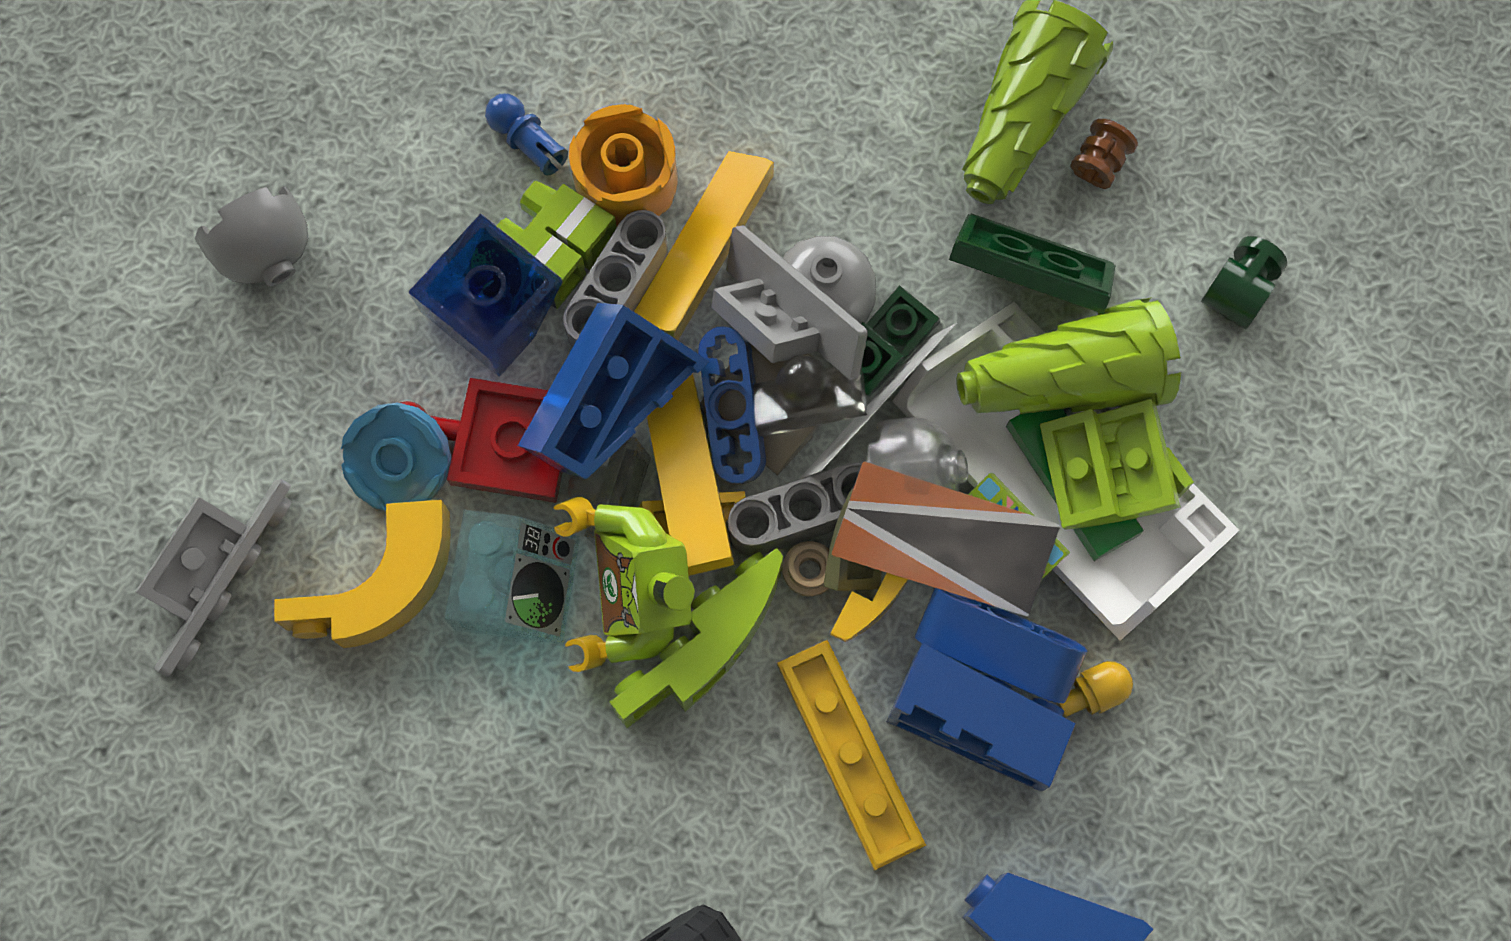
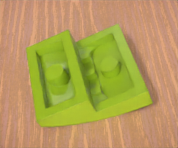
[1040,399,1181,530]

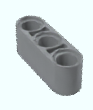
[563,210,668,348]
[728,462,862,557]

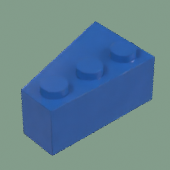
[518,303,710,479]
[886,643,1076,792]

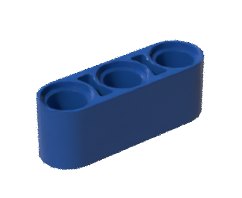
[915,588,1088,704]

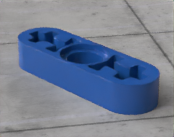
[698,326,766,484]

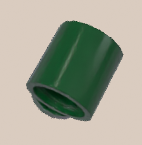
[1200,236,1287,329]

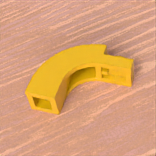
[274,500,451,648]

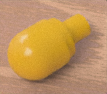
[1056,661,1133,718]

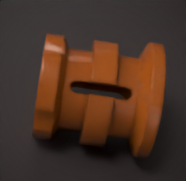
[1070,118,1138,189]

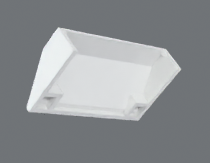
[893,302,1240,641]

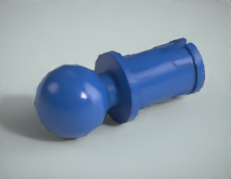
[485,93,568,176]

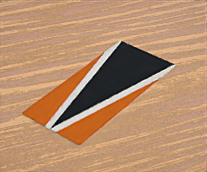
[832,462,1060,616]

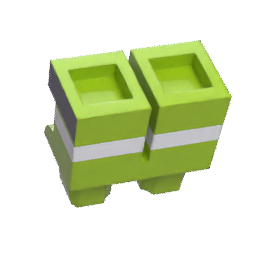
[492,181,617,309]

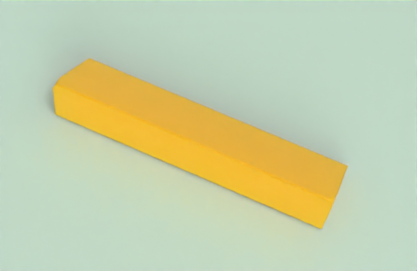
[634,151,774,340]

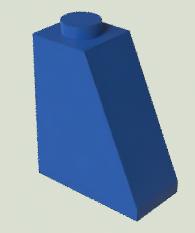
[962,873,1154,941]

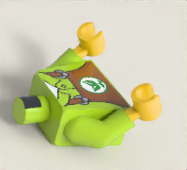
[554,497,695,672]

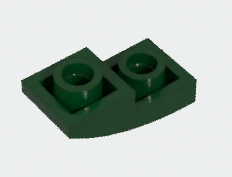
[828,285,941,397]

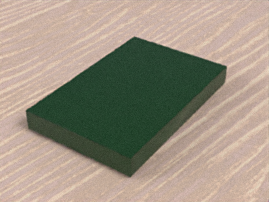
[949,213,1116,314]

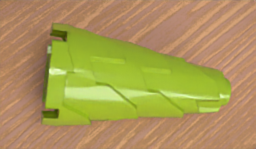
[962,0,1113,204]
[956,297,1181,414]

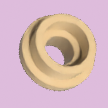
[782,541,830,597]

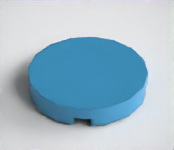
[341,402,452,511]

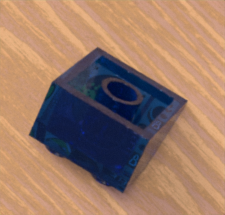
[408,213,563,377]

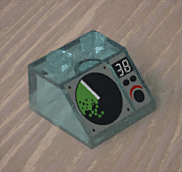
[444,510,580,644]

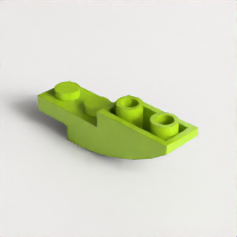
[609,548,783,728]

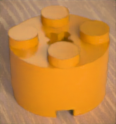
[569,104,678,227]

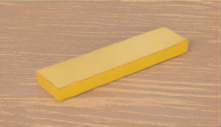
[647,373,734,576]
[777,639,926,871]

